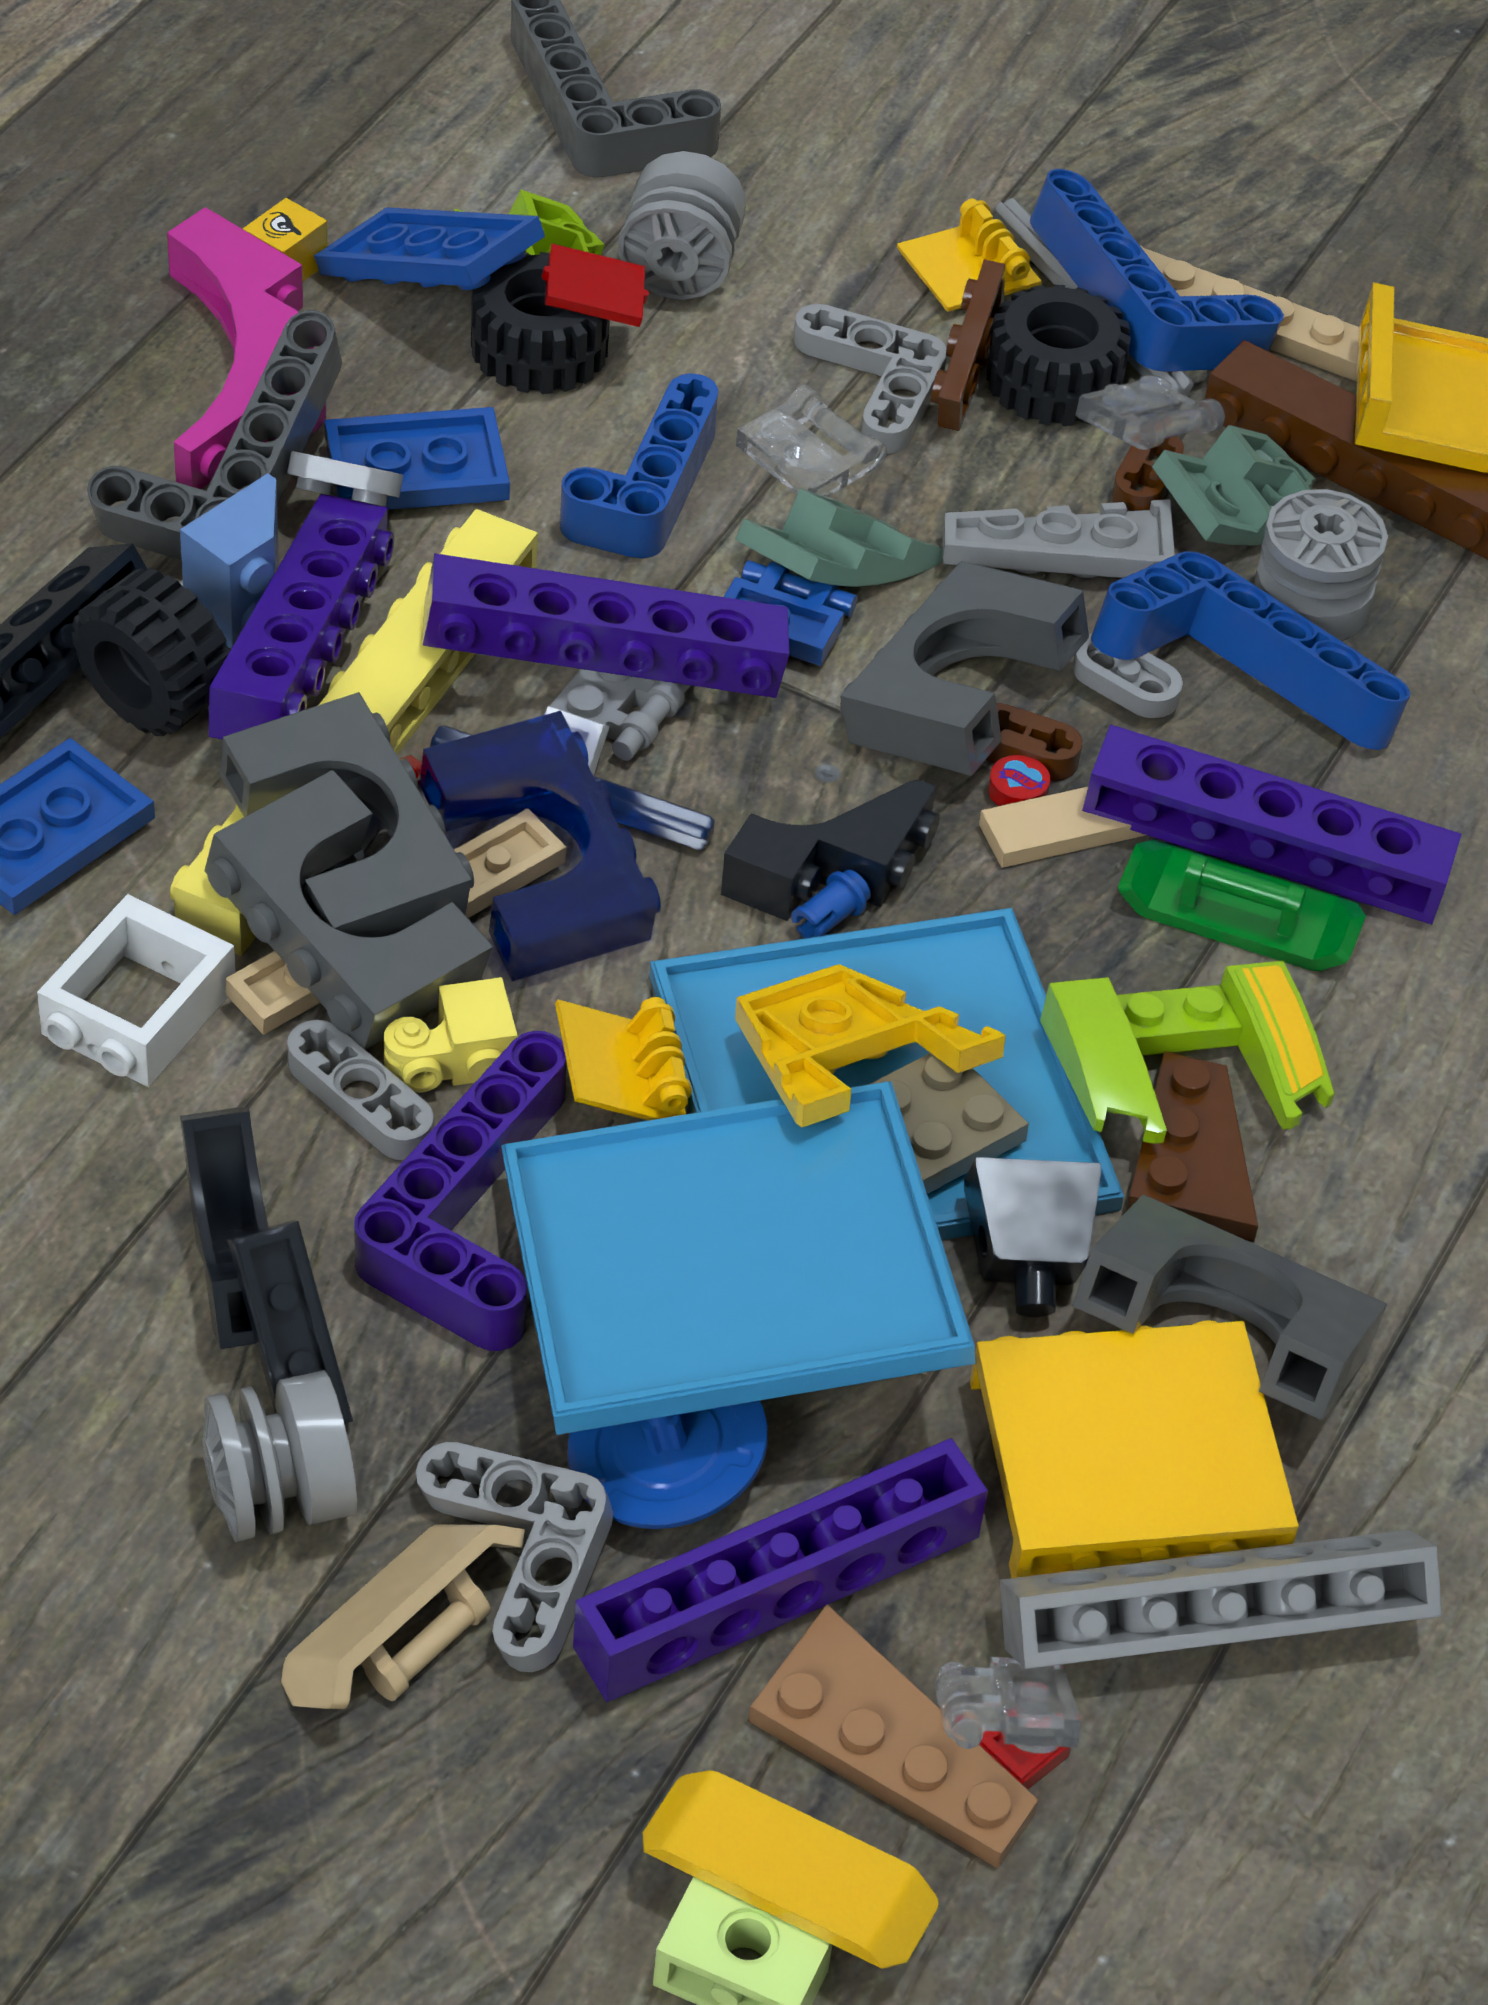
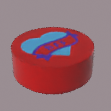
[988,755,1050,806]

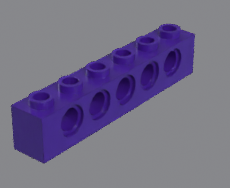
[209,494,394,740]
[423,553,789,698]
[1082,724,1462,925]
[573,1438,988,1703]

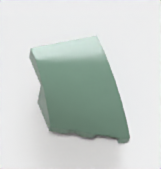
[1152,425,1316,546]
[735,488,943,587]

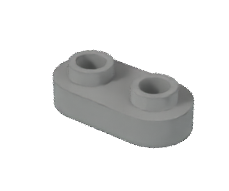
[287,451,404,507]
[1073,633,1183,718]

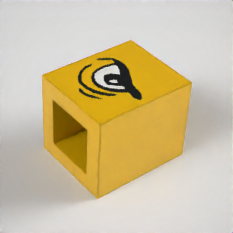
[243,198,328,282]

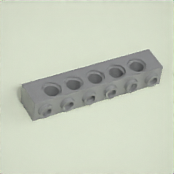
[999,1530,1442,1669]

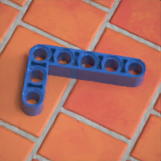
[1030,169,1284,372]
[1091,551,1410,750]

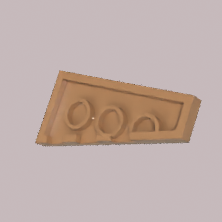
[748,1605,1038,1869]

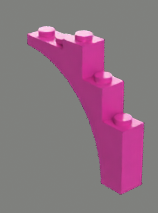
[167,207,326,489]

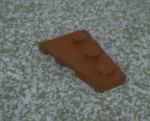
[930,259,1006,431]
[1126,1051,1258,1242]

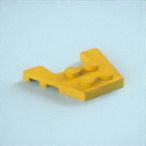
[735,964,1006,1128]

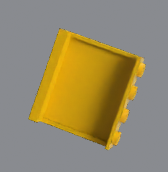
[1355,282,1488,473]
[970,1320,1299,1578]

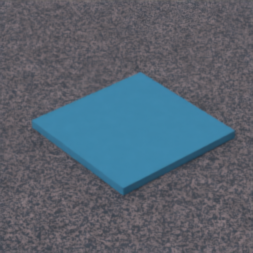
[649,908,1124,1240]
[501,1081,976,1435]

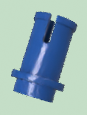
[791,870,871,938]

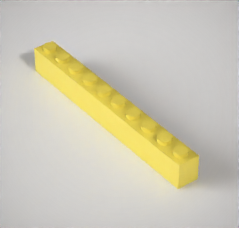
[170,509,538,956]

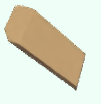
[281,1524,525,1709]

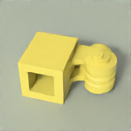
[384,977,518,1093]

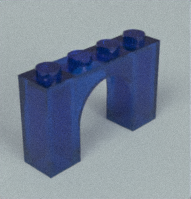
[419,711,661,982]

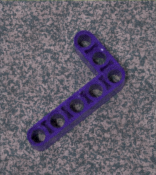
[354,1031,567,1351]

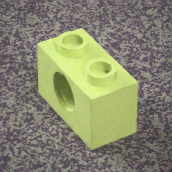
[653,1877,832,2005]

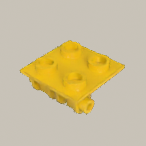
[896,198,1042,312]
[555,997,692,1121]

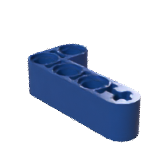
[560,373,718,559]

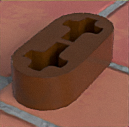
[1111,429,1184,511]
[986,703,1083,781]

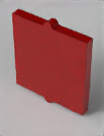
[541,243,649,327]

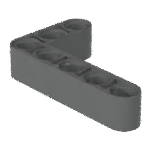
[510,0,721,177]
[87,310,342,560]

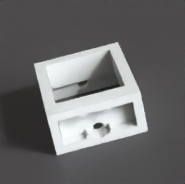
[37,894,236,1087]

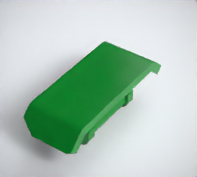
[1118,839,1366,971]

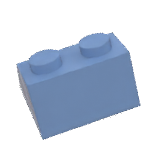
[180,473,279,650]

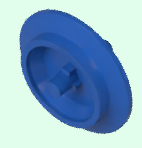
[567,1401,768,1529]

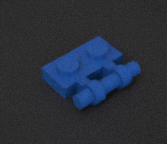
[724,560,857,666]

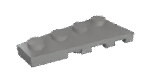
[943,499,1175,578]

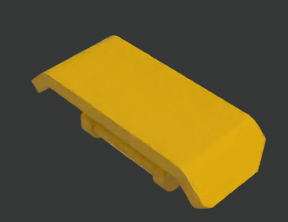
[642,1770,939,1969]

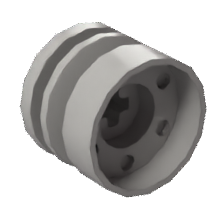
[618,151,746,300]
[1254,489,1388,641]
[202,1370,357,1543]

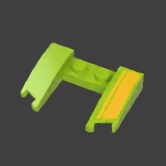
[1040,961,1335,1144]

